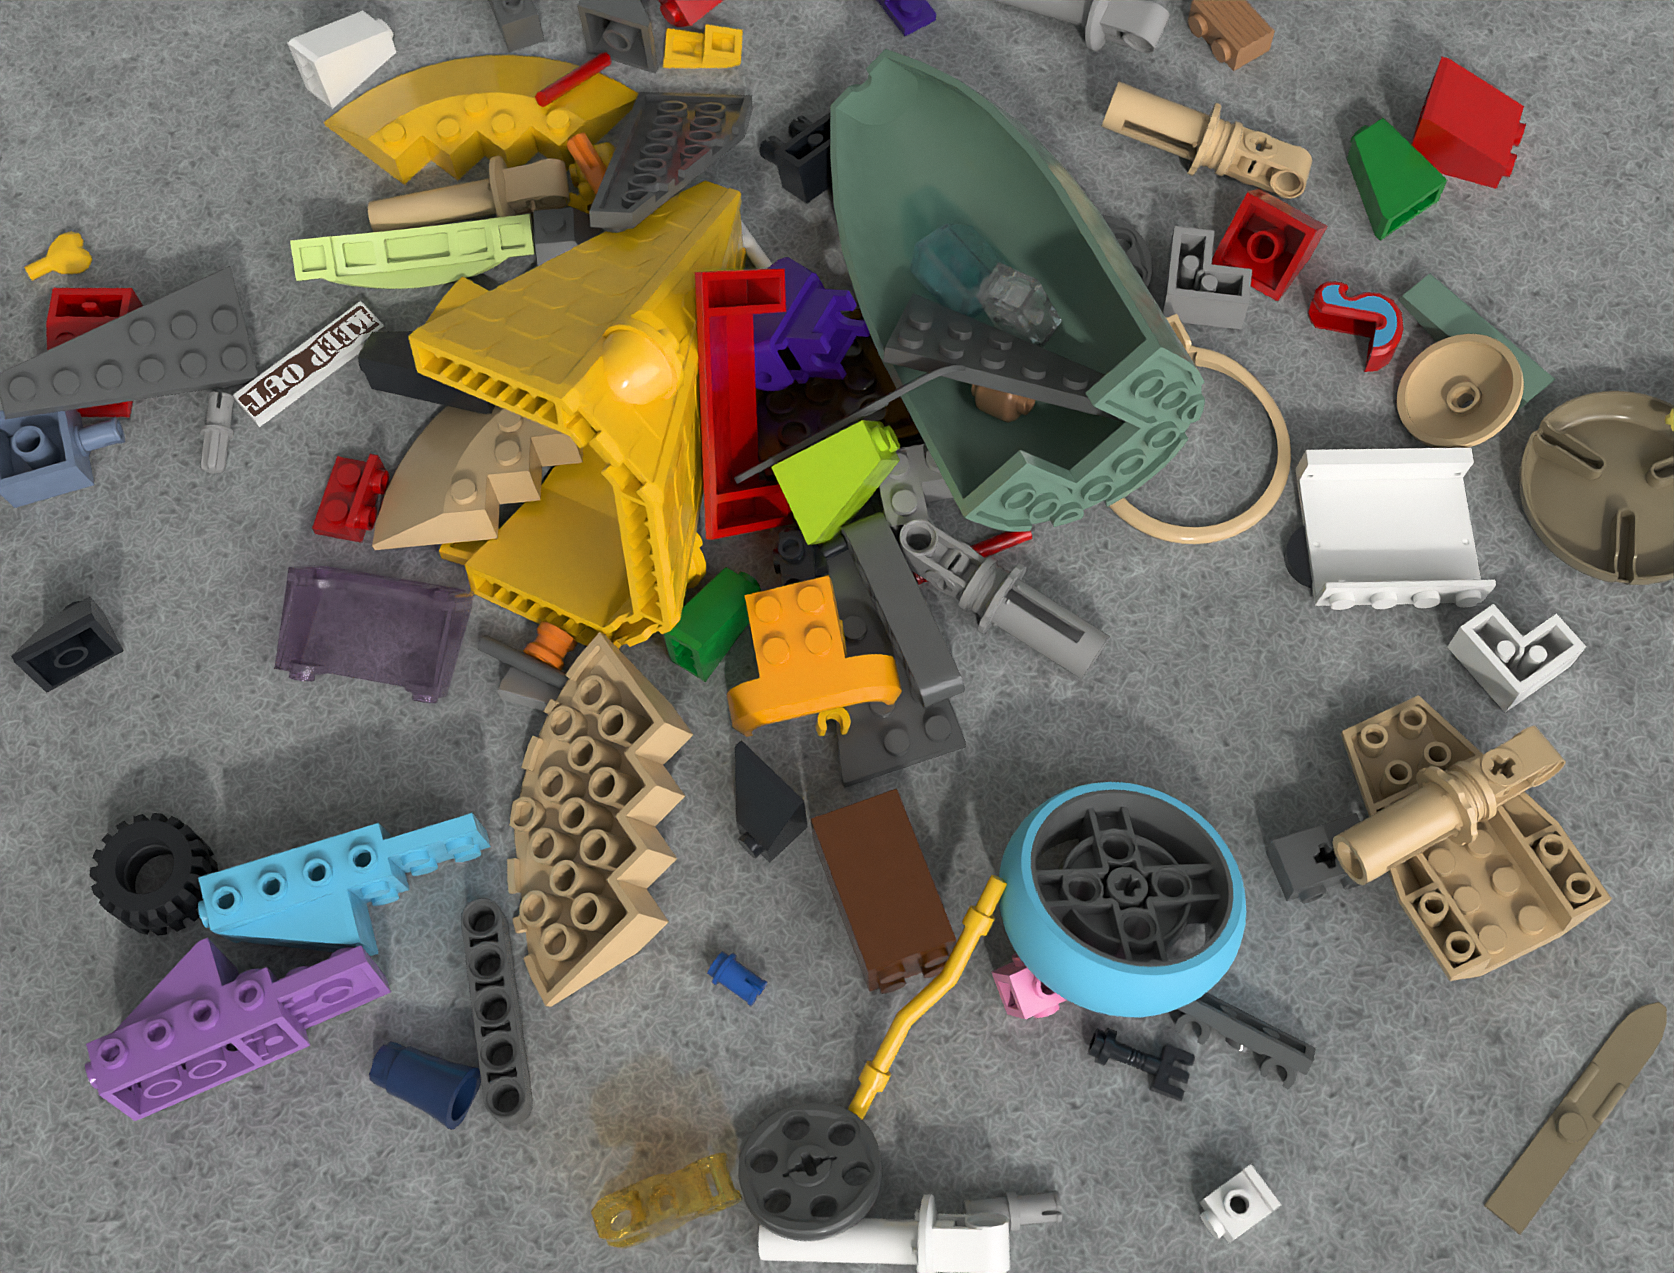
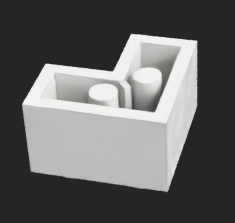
[1447,604,1586,713]

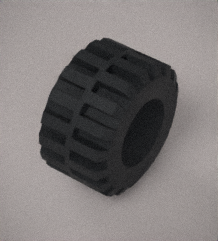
[90,813,219,936]

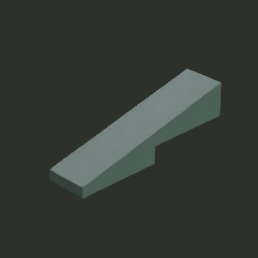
[1398,274,1555,412]

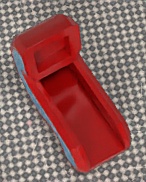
[1308,281,1403,372]

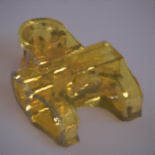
[591,1152,743,1249]

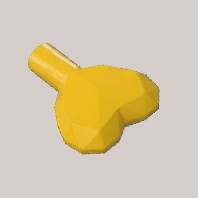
[24,231,93,281]

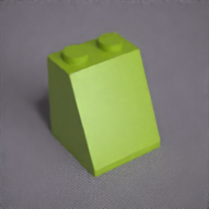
[771,420,900,545]

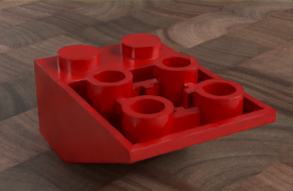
[46,288,143,417]

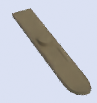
[1484,1002,1667,1235]

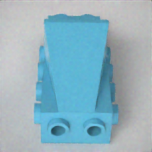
[198,813,491,956]

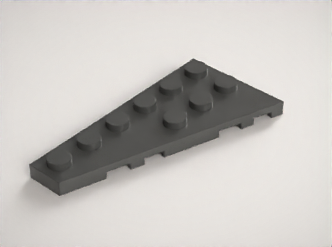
[883,293,1126,422]

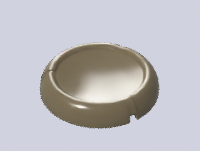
[1518,391,1674,585]

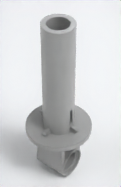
[993,0,1170,53]

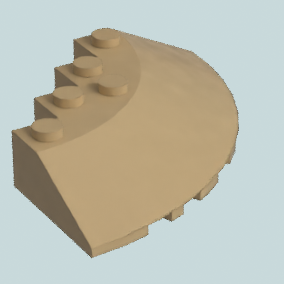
[372,405,583,550]
[507,632,693,1007]

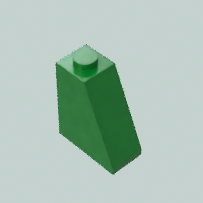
[1347,118,1447,241]
[663,567,761,682]

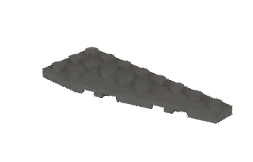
[589,92,753,233]

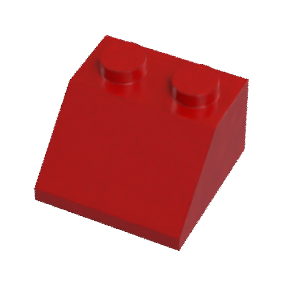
[1211,188,1328,302]

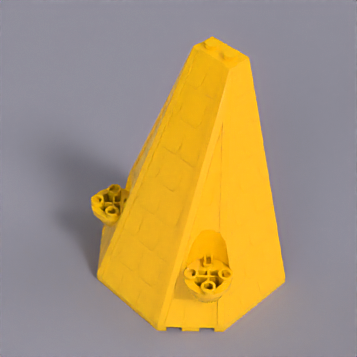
[408,180,746,649]

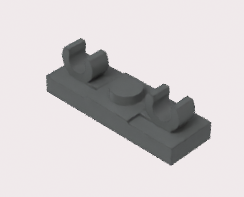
[1175,992,1316,1089]

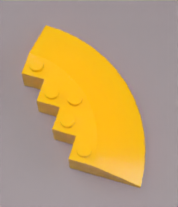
[324,55,639,185]

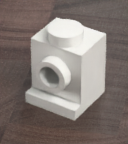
[1199,1164,1281,1243]

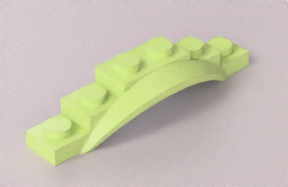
[290,214,536,289]

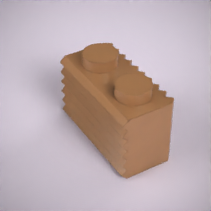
[1188,0,1275,71]

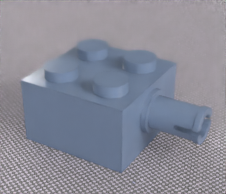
[0,409,125,508]

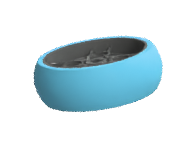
[999,782,1246,1017]

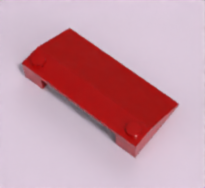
[695,269,793,540]

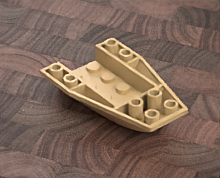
[1341,695,1612,981]

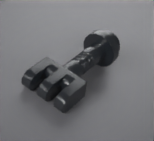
[1088,1028,1196,1101]

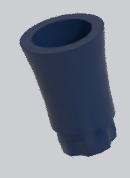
[369,1041,481,1130]

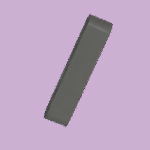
[841,512,965,708]
[461,898,533,1126]

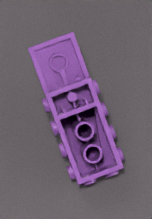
[85,937,391,1121]

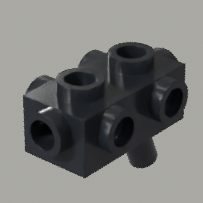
[773,527,849,588]

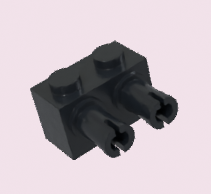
[759,112,832,204]

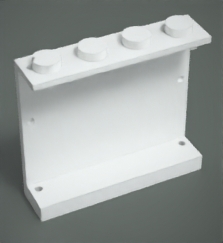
[1295,448,1496,610]

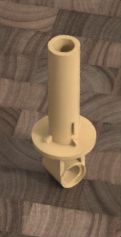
[368,156,570,232]

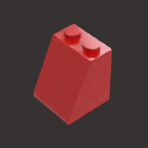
[1411,56,1526,189]

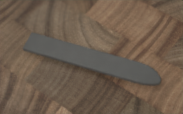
[734,365,966,484]

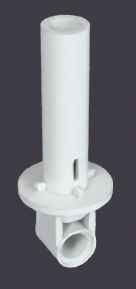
[758,1194,1010,1273]

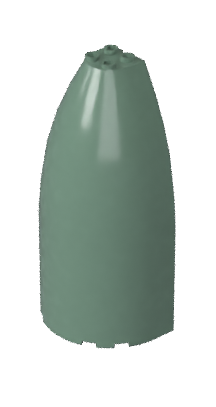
[830,49,1205,532]

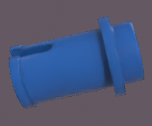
[707,951,768,1006]

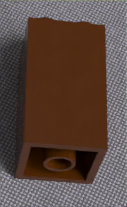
[811,788,956,994]

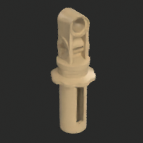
[1101,81,1312,199]
[1333,726,1566,885]

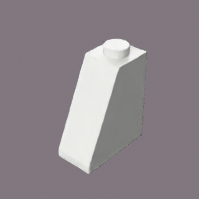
[288,11,396,109]

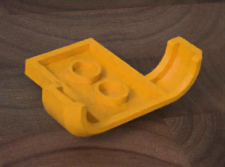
[726,575,902,737]

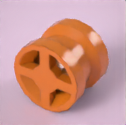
[523,621,578,670]

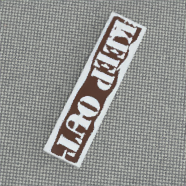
[232,301,387,427]

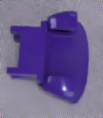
[753,257,870,391]

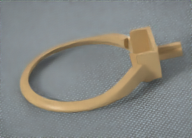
[1109,314,1291,544]

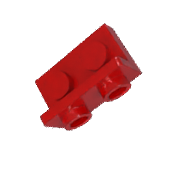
[312,454,389,543]

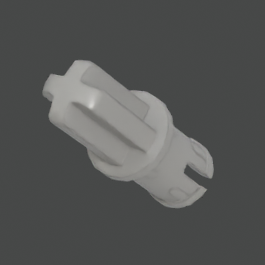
[200,392,235,474]

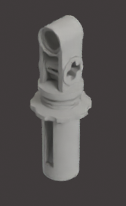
[898,519,1110,680]

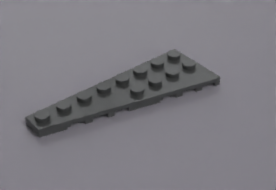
[821,498,966,788]

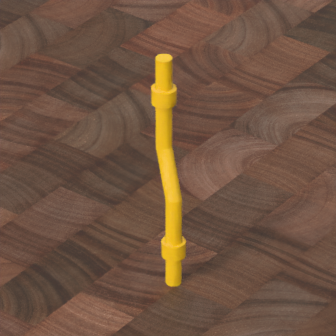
[847,875,1007,1120]

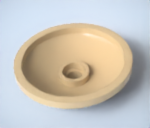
[1397,334,1524,448]

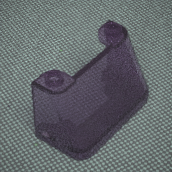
[274,565,475,703]

